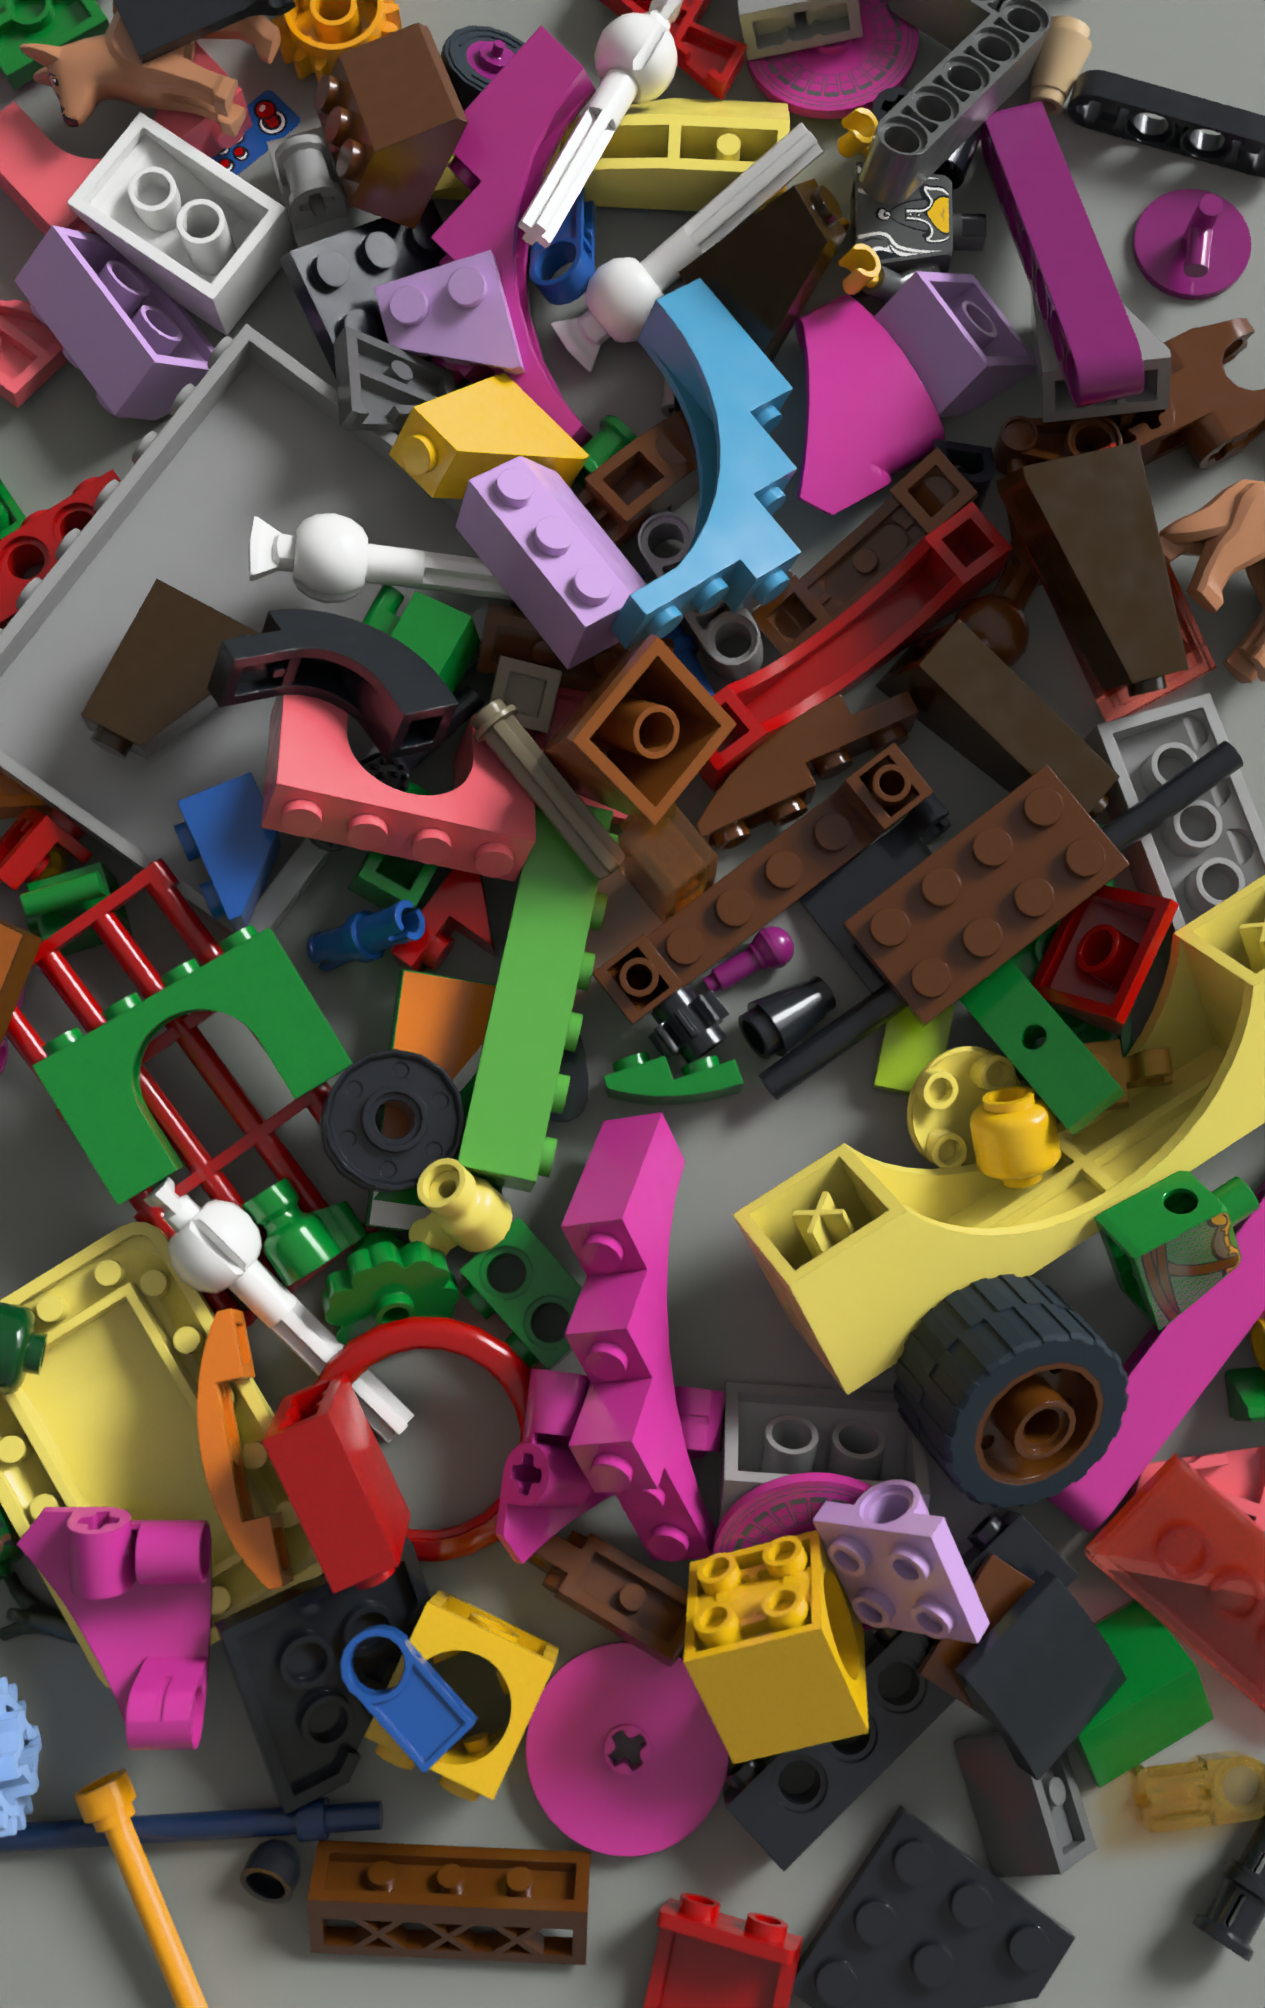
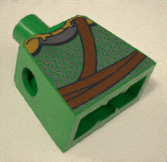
[1094,1170,1260,1330]

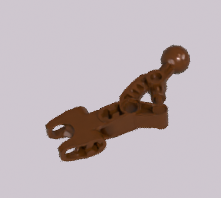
[953,318,1265,667]

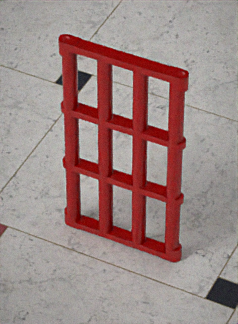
[5,858,378,1328]

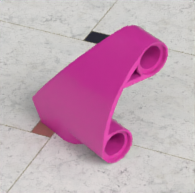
[795,294,945,516]
[495,1369,726,1564]
[17,1507,212,1750]

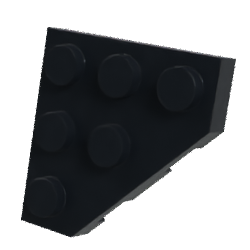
[280,199,446,378]
[215,1537,431,1815]
[792,1805,1076,2008]

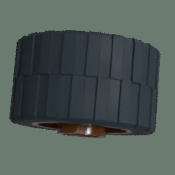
[893,1274,1129,1509]

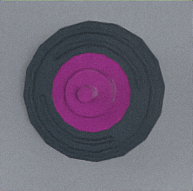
[440,26,525,110]

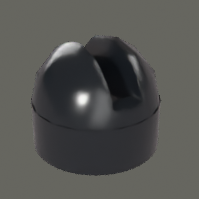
[240,1839,301,1904]

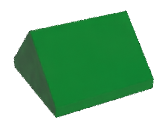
[1072,1596,1214,1788]

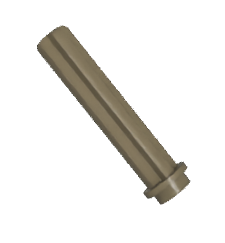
[471,699,626,880]

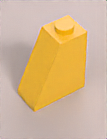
[389,372,589,499]

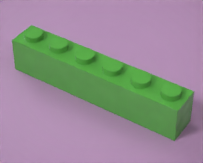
[457,805,620,1193]

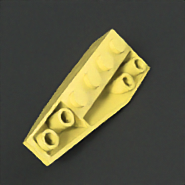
[432,98,790,214]

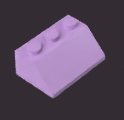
[14,225,215,421]
[455,456,647,670]

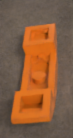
[197,1308,294,1590]

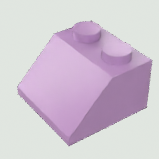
[874,271,1036,417]

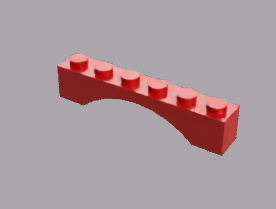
[698,502,1012,793]

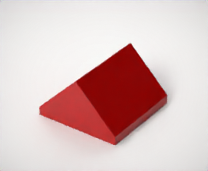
[1031,885,1179,1036]

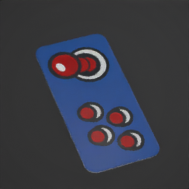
[211,90,301,176]

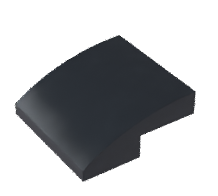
[954,1570,1127,1781]

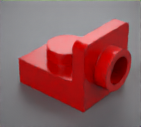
[0,806,93,891]

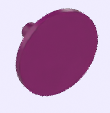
[1132,189,1252,300]

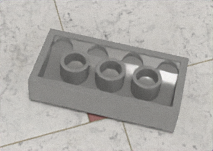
[1083,693,1265,967]

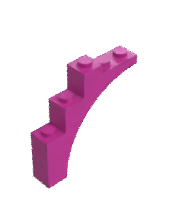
[430,25,596,448]
[561,1112,716,1562]

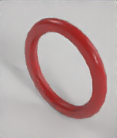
[314,1317,531,1562]

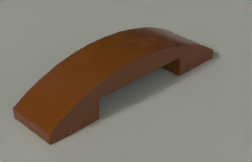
[751,447,979,656]

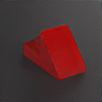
[391,869,496,972]

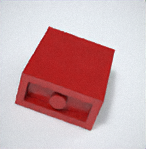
[643,1893,803,2008]

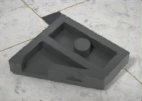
[334,325,455,431]

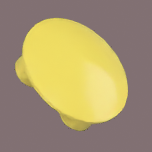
[907,1046,1021,1168]

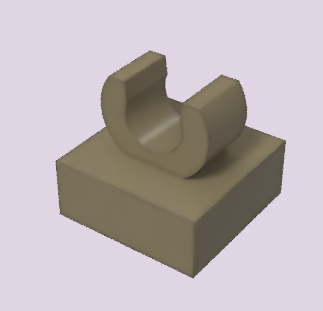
[487,655,562,733]

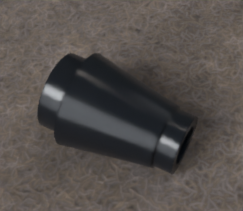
[738,976,836,1059]

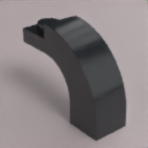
[207,609,459,760]

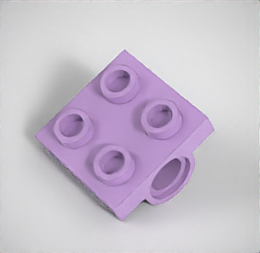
[812,1479,990,1644]

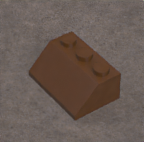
[314,22,468,229]

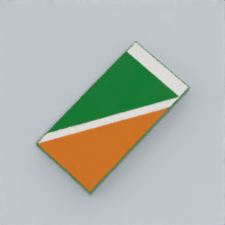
[364,969,503,1233]

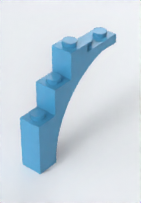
[610,278,801,649]

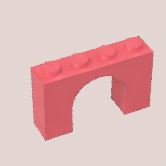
[0,30,253,235]
[261,695,536,882]

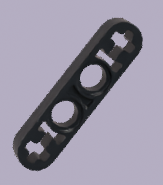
[1067,69,1265,178]

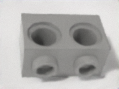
[737,0,863,61]

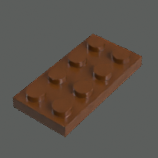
[843,765,1130,1027]

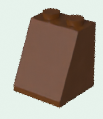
[542,634,737,825]

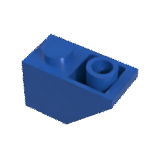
[173,772,281,933]

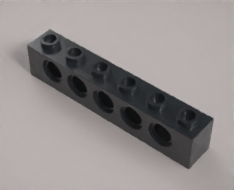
[723,1510,1079,1872]

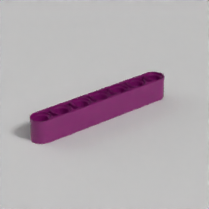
[980,101,1145,408]

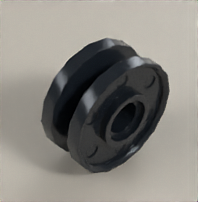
[319,1049,465,1194]

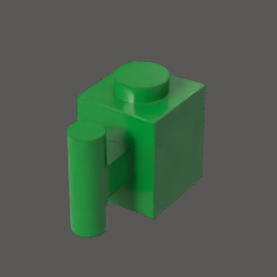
[362,585,481,694]
[20,862,133,956]

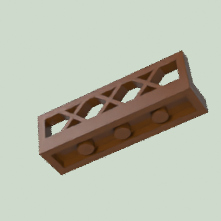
[307,1840,591,1965]

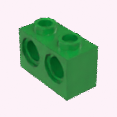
[459,1217,582,1371]

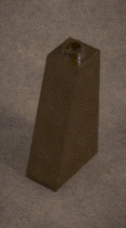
[996,442,1189,697]
[876,619,1120,820]

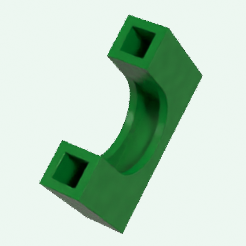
[32,924,353,1205]

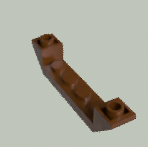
[592,742,933,1025]

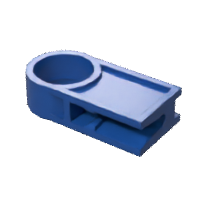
[529,186,596,305]
[340,1624,478,1773]

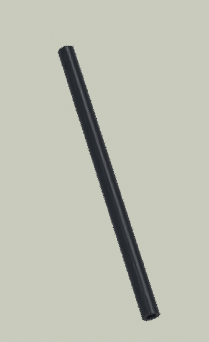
[758,741,1243,1101]

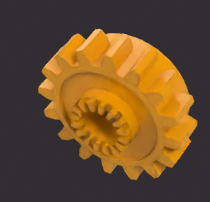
[272,0,402,83]

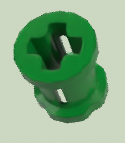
[575,414,637,489]

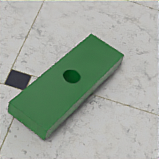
[959,960,1126,1136]

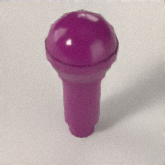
[703,926,794,993]

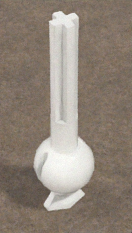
[518,0,683,248]
[551,122,824,372]
[248,513,512,604]
[143,1176,415,1443]

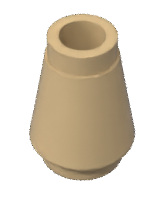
[1028,15,1092,115]

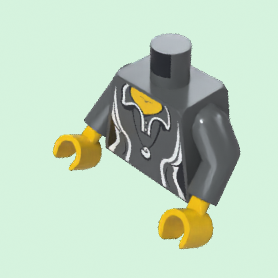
[837,108,986,303]

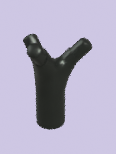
[0,1571,79,1645]

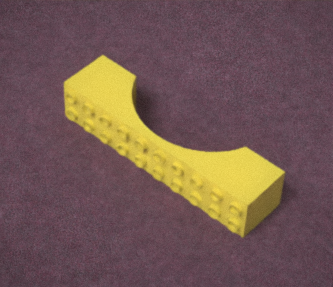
[732,875,1265,1395]

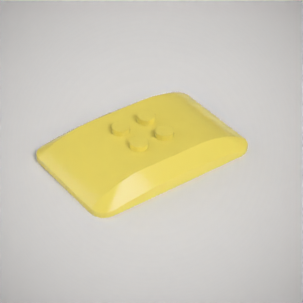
[0,1222,323,1689]

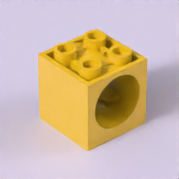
[684,1530,869,1764]
[364,1589,559,1802]

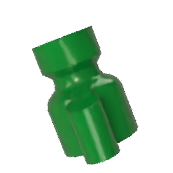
[242,1177,368,1287]

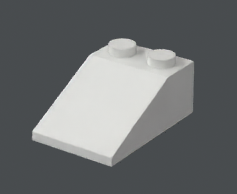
[67,112,297,336]

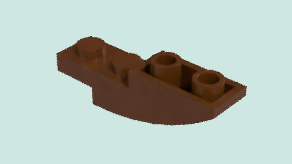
[577,409,699,549]
[696,690,919,852]

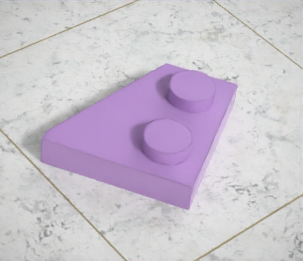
[374,250,525,375]

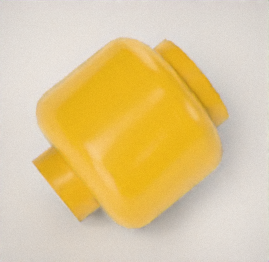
[970,1086,1061,1188]

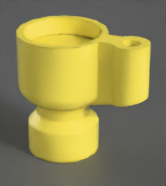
[408,1158,513,1257]

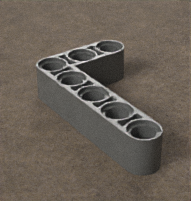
[859,0,1051,204]

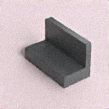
[954,1732,1097,1878]

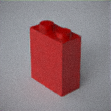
[262,1371,411,1594]

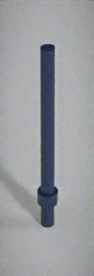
[0,1797,383,1853]

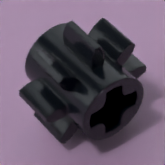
[648,985,730,1064]

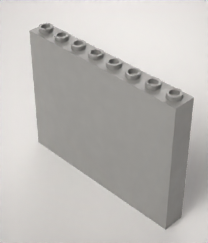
[0,323,517,935]

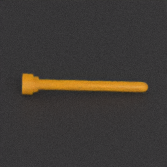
[74,1769,208,2008]

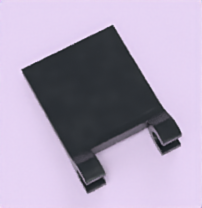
[113,0,296,64]
[799,794,951,993]

